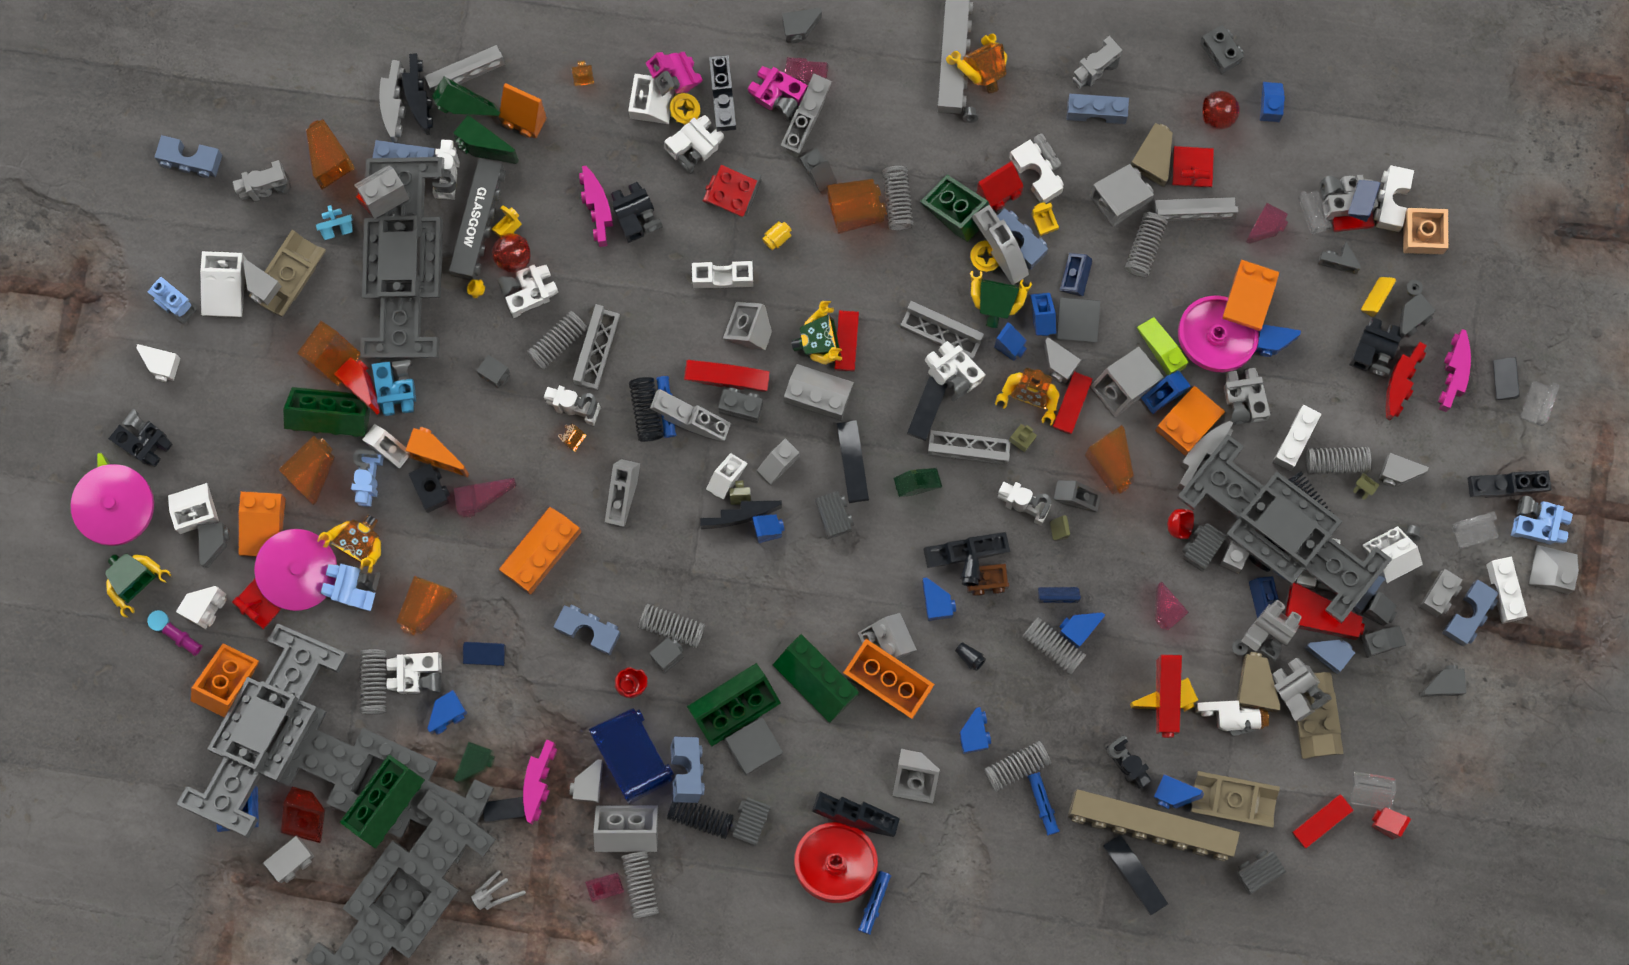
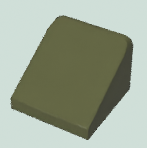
[1050,515,1070,541]

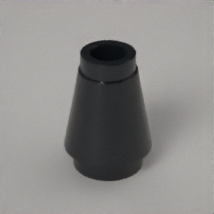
[960,555,981,587]
[955,642,986,671]

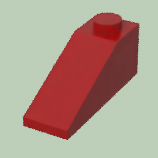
[334,357,380,415]

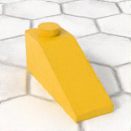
[1130,678,1198,712]

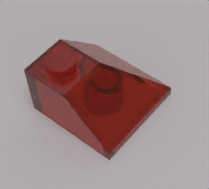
[281,786,325,843]

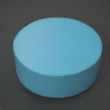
[147,610,169,632]

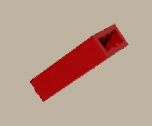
[1285,583,1365,640]
[1156,655,1182,738]

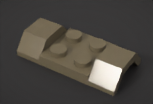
[249,230,326,317]
[1297,672,1344,759]
[1191,771,1280,828]

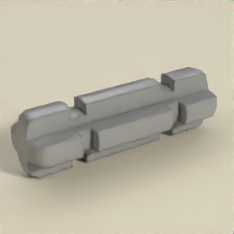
[1034,133,1061,170]

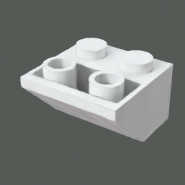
[628,74,675,124]
[168,483,219,534]
[1363,526,1423,583]
[176,586,227,629]

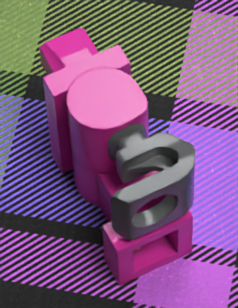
[646,52,703,97]
[748,66,808,121]

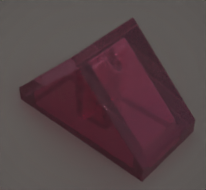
[585,873,624,903]

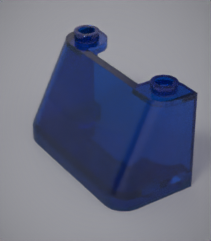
[589,708,674,805]

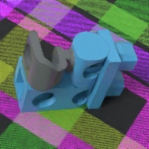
[372,359,416,416]

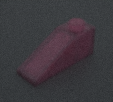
[454,478,517,517]

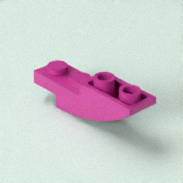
[579,166,613,247]
[1438,329,1471,412]
[523,740,557,825]

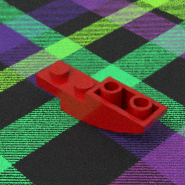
[1386,342,1427,421]

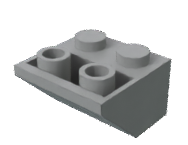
[858,613,917,660]

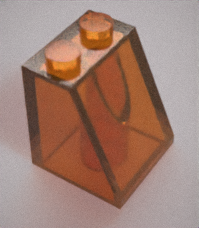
[306,119,355,190]
[827,179,887,234]
[297,321,360,386]
[1085,425,1134,494]
[279,436,335,505]
[396,576,457,636]

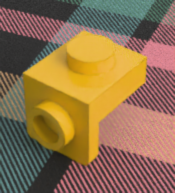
[1031,202,1059,236]
[492,205,522,240]

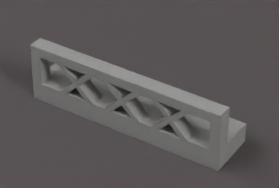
[424,45,505,95]
[1154,197,1238,221]
[900,301,984,360]
[573,304,620,390]
[928,430,1011,465]

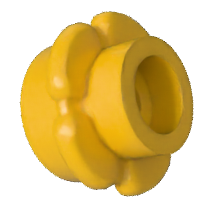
[467,279,485,298]

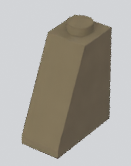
[1131,123,1173,187]
[1237,652,1280,713]

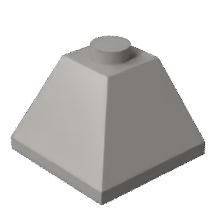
[723,302,772,350]
[1529,545,1579,594]
[892,749,940,803]

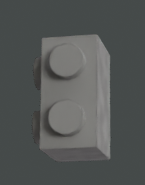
[1419,569,1463,617]
[263,836,315,883]

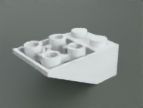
[200,251,247,317]

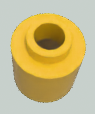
[762,221,792,251]

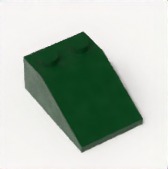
[432,76,500,116]
[453,115,519,164]
[920,175,990,242]

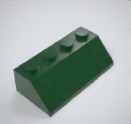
[283,387,370,437]
[772,634,859,723]
[687,663,781,747]
[340,754,425,849]

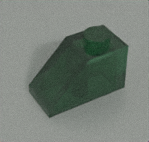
[893,468,942,497]
[454,742,495,784]

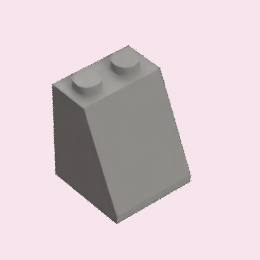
[1090,164,1154,227]
[354,165,409,219]
[1090,347,1164,417]

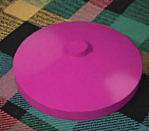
[1178,296,1259,372]
[71,464,154,546]
[254,529,337,611]

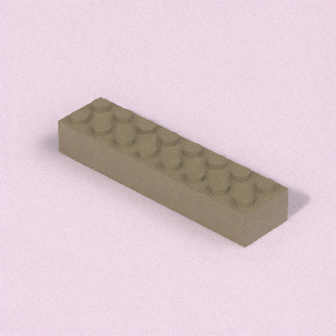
[1068,789,1240,862]

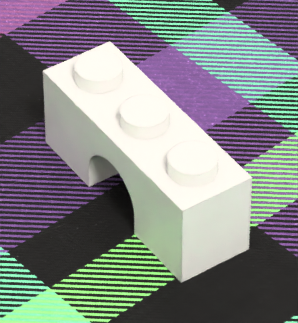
[1009,140,1064,203]
[1374,165,1414,232]
[692,261,753,288]
[1273,405,1321,471]
[1486,557,1527,624]

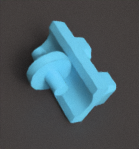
[316,205,353,240]

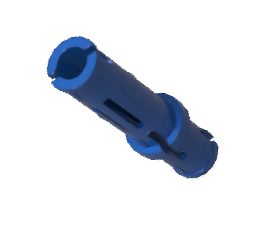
[656,376,677,438]
[1027,772,1060,836]
[858,871,891,935]

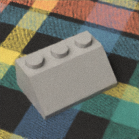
[784,364,854,420]
[594,805,658,852]

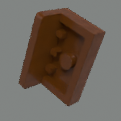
[967,564,1009,596]

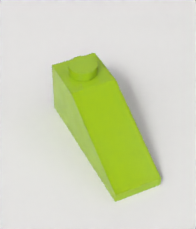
[1137,317,1189,376]

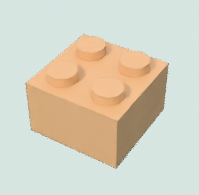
[1403,208,1448,254]

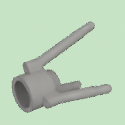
[471,870,526,910]

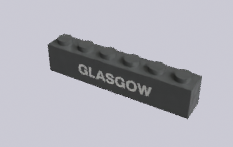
[449,158,506,280]

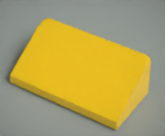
[1361,277,1396,317]

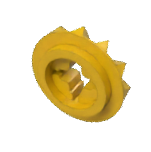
[669,93,700,125]
[970,241,999,273]

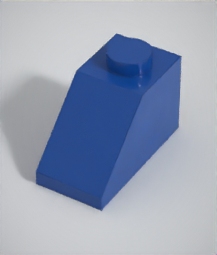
[1260,82,1285,122]
[1030,293,1056,336]
[994,322,1027,361]
[1255,324,1301,357]
[1141,370,1191,414]
[752,514,785,543]
[922,578,956,621]
[1059,613,1105,649]
[1154,775,1204,809]

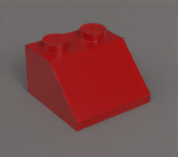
[976,161,1024,211]

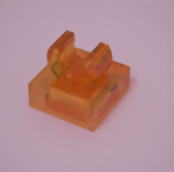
[572,60,594,86]
[558,423,586,451]

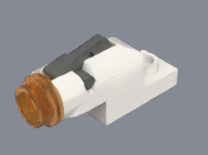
[1195,701,1269,736]

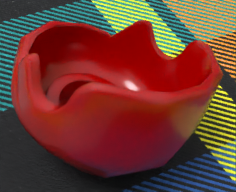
[1167,508,1194,539]
[615,667,648,699]

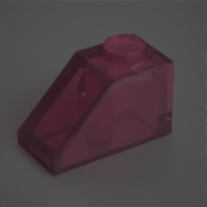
[1246,203,1288,244]
[1155,582,1189,631]

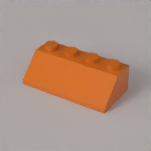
[499,507,581,595]
[843,639,935,719]

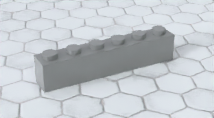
[937,0,973,114]

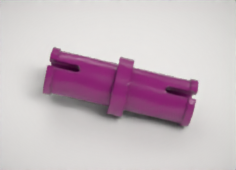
[162,623,203,656]

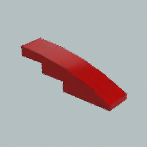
[684,360,770,392]

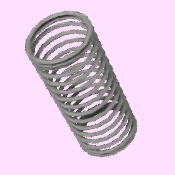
[882,166,914,230]
[1125,212,1168,277]
[527,311,588,369]
[1306,447,1371,474]
[639,604,705,648]
[1023,617,1086,675]
[360,649,387,714]
[985,741,1051,792]
[621,851,659,918]

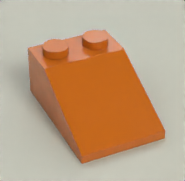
[499,83,547,138]
[1222,260,1279,331]
[1155,385,1225,456]
[405,427,469,477]
[239,491,286,557]
[191,643,259,718]

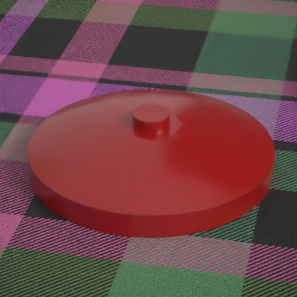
[794,822,878,903]

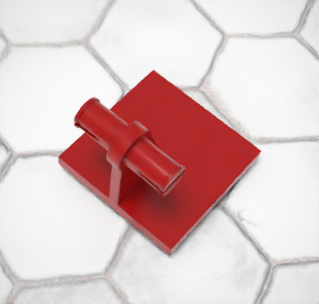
[1172,146,1214,188]
[702,165,757,217]
[232,578,282,629]

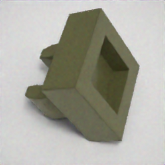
[1009,424,1037,452]
[1353,473,1379,500]
[730,480,751,505]

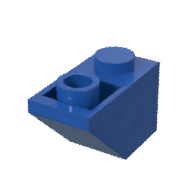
[427,690,468,735]
[959,707,991,754]

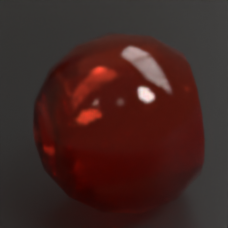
[1202,90,1240,130]
[492,233,531,273]

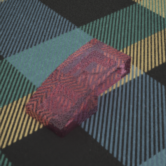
[785,57,829,82]

